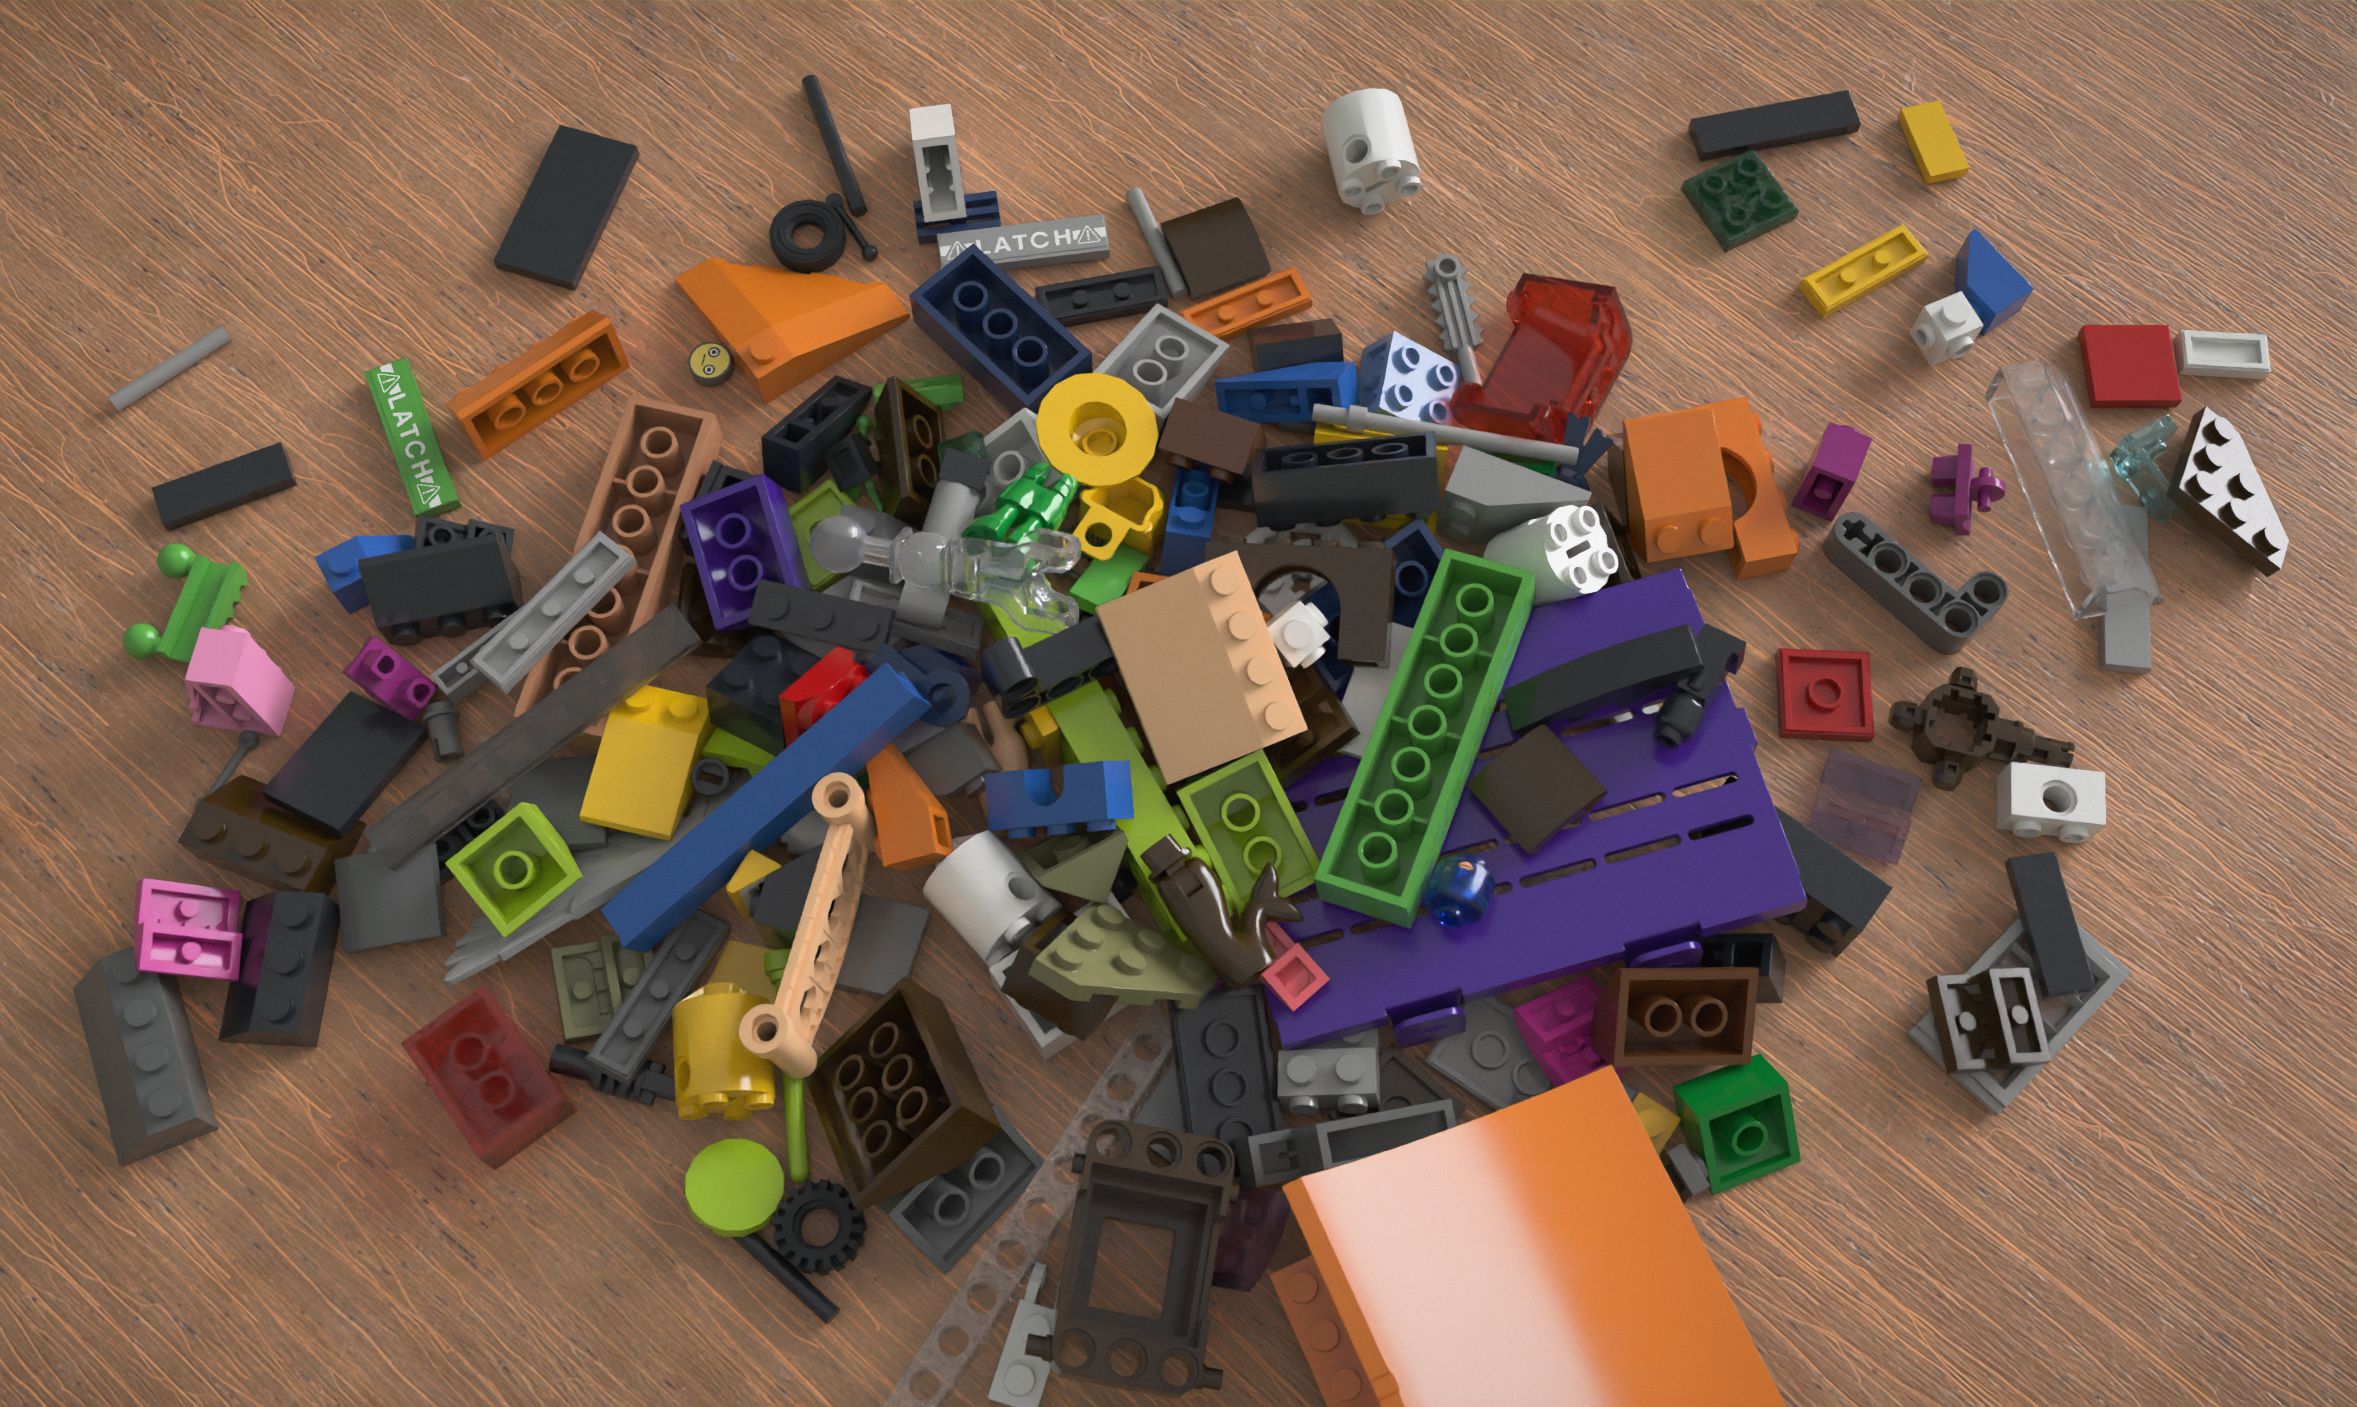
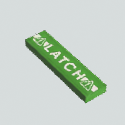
[364,357,462,519]

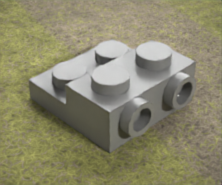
[1278,1028,1380,1116]

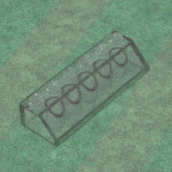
[1984,359,2164,620]

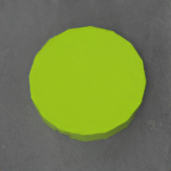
[685,1139,784,1237]

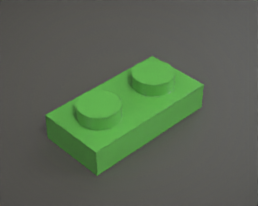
[874,373,964,411]

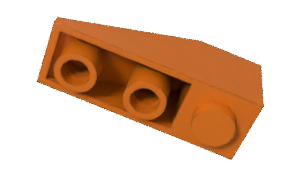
[864,741,954,871]

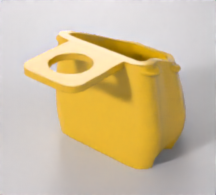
[1071,477,1169,563]

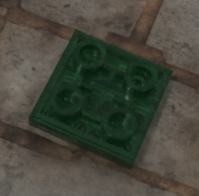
[1681,148,1799,253]

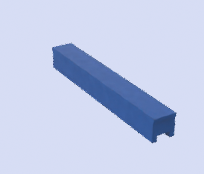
[600,663,932,953]

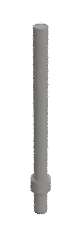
[1311,403,1579,465]

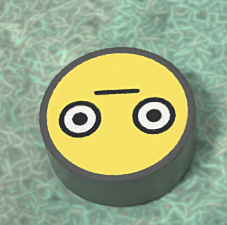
[688,342,734,387]

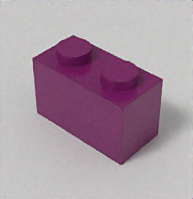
[1791,422,1872,522]

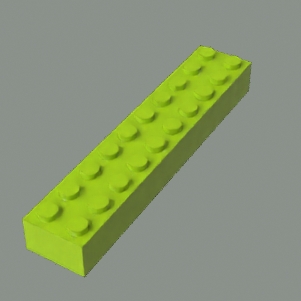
[960,530,1237,958]

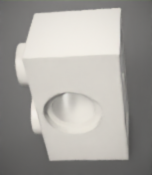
[1996,762,2106,843]

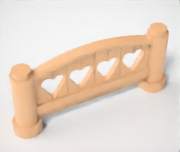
[739,772,878,1079]

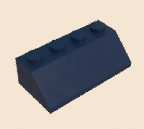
[1265,518,1444,692]

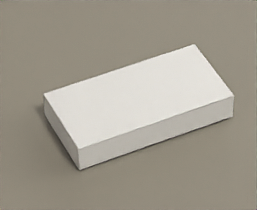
[2175,330,2271,380]

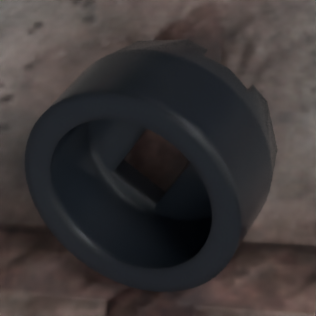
[691,758,730,797]

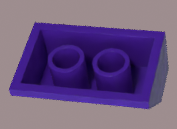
[680,474,812,632]

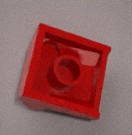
[779,646,870,747]

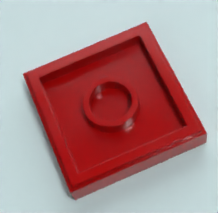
[2078,325,2182,408]
[1775,648,1875,742]

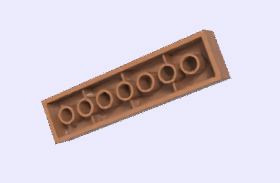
[513,395,723,752]

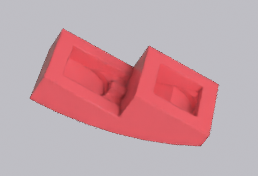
[1235,922,1330,1012]

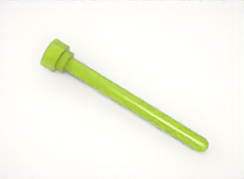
[764,949,809,1183]

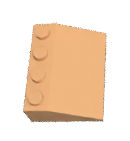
[1095,550,1308,785]

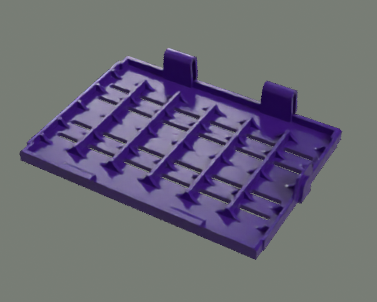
[1207,568,1808,1051]

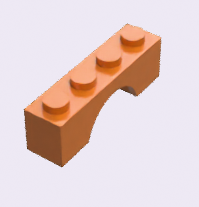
[1696,397,1800,581]

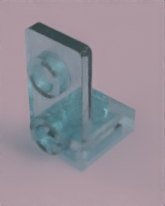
[2109,414,2180,524]

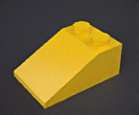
[579,681,717,841]

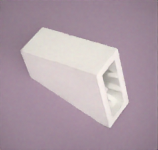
[909,104,967,222]

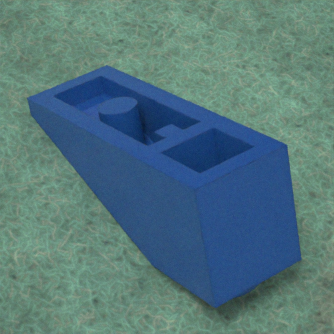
[1215,362,1360,423]

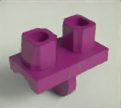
[1929,444,2006,535]
[342,636,438,721]

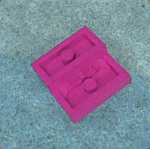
[134,878,243,982]
[1513,975,1635,1088]

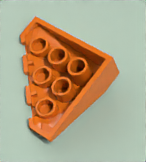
[674,257,910,405]

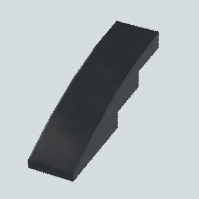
[1502,624,1706,737]

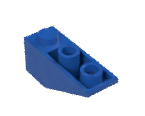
[1160,466,1219,576]

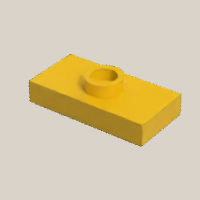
[1020,705,1062,769]

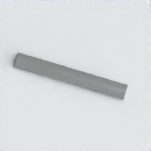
[1126,188,1188,299]
[108,326,232,412]

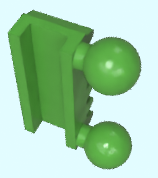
[122,543,248,664]

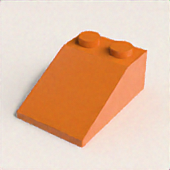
[1622,405,1734,563]

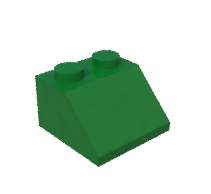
[1672,1053,1801,1195]

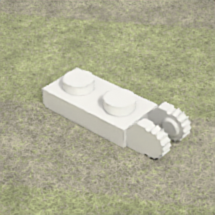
[987,1262,1060,1407]

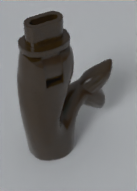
[1140,834,1303,992]

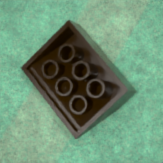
[805,977,1002,1211]

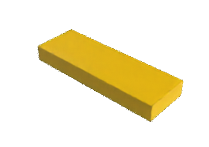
[1798,224,1929,318]

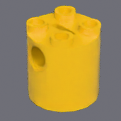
[672,982,776,1121]

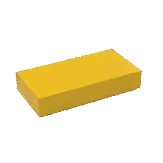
[1897,100,1969,185]

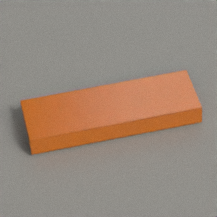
[1179,266,1313,342]

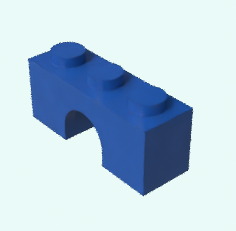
[985,760,1134,839]

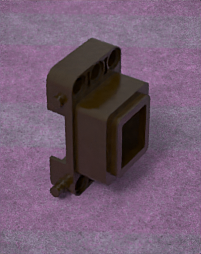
[1024,1119,1239,1399]

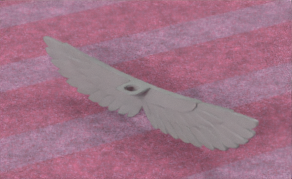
[443,717,947,987]

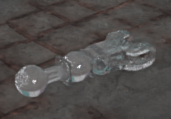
[809,515,1081,635]

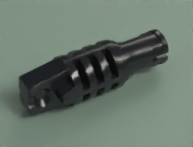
[549,1044,675,1106]

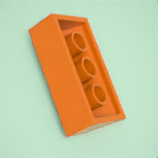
[445,309,630,461]

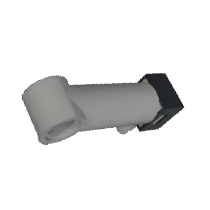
[895,447,991,631]

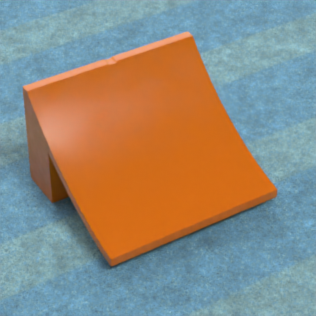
[1269,1064,1786,1407]

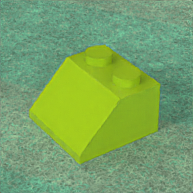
[445,802,583,938]

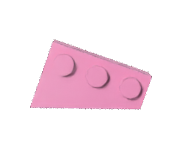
[184,625,295,737]

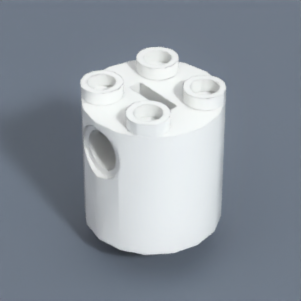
[1321,88,1421,215]
[1483,505,1618,609]
[923,830,1063,968]

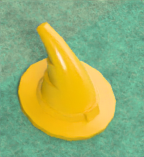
[1035,373,1158,488]

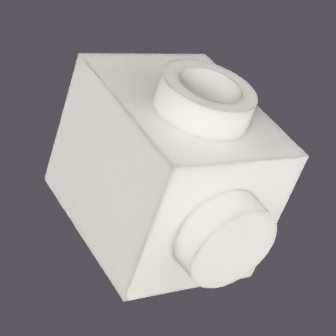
[1909,291,1984,367]
[1266,600,1330,668]

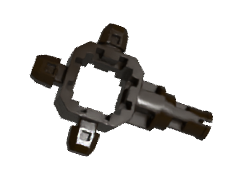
[1888,666,2075,791]

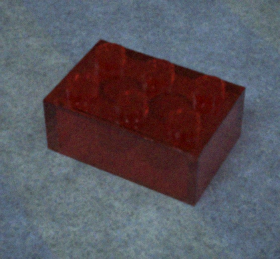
[401,984,578,1170]

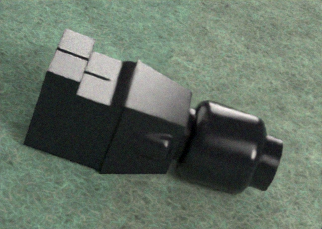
[1653,623,1747,750]

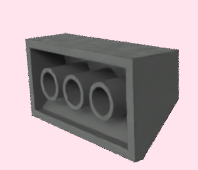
[73,946,219,1167]

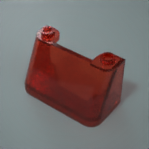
[1449,273,1633,467]

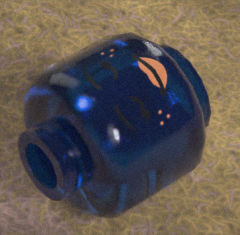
[1425,853,1496,928]

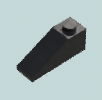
[761,375,872,494]
[1694,933,1786,1003]

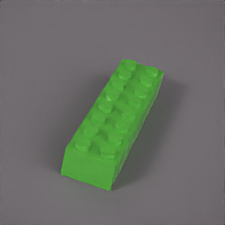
[1314,548,1536,929]

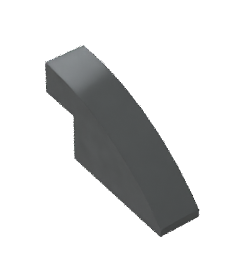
[1234,1099,1457,1189]

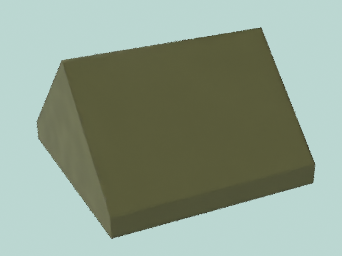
[1016,823,1129,904]

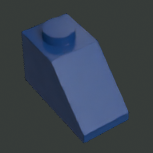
[1955,229,2034,336]
[314,535,414,614]

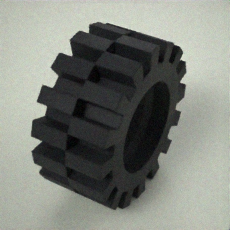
[772,1179,867,1276]

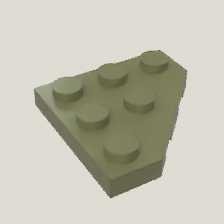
[1028,901,1220,1009]

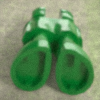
[960,461,1078,582]

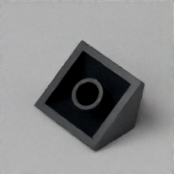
[1247,318,1344,373]

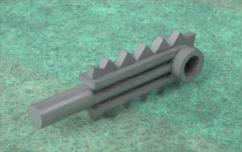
[1422,252,1485,393]

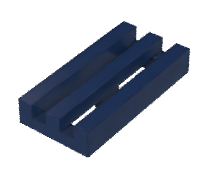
[913,191,1001,245]

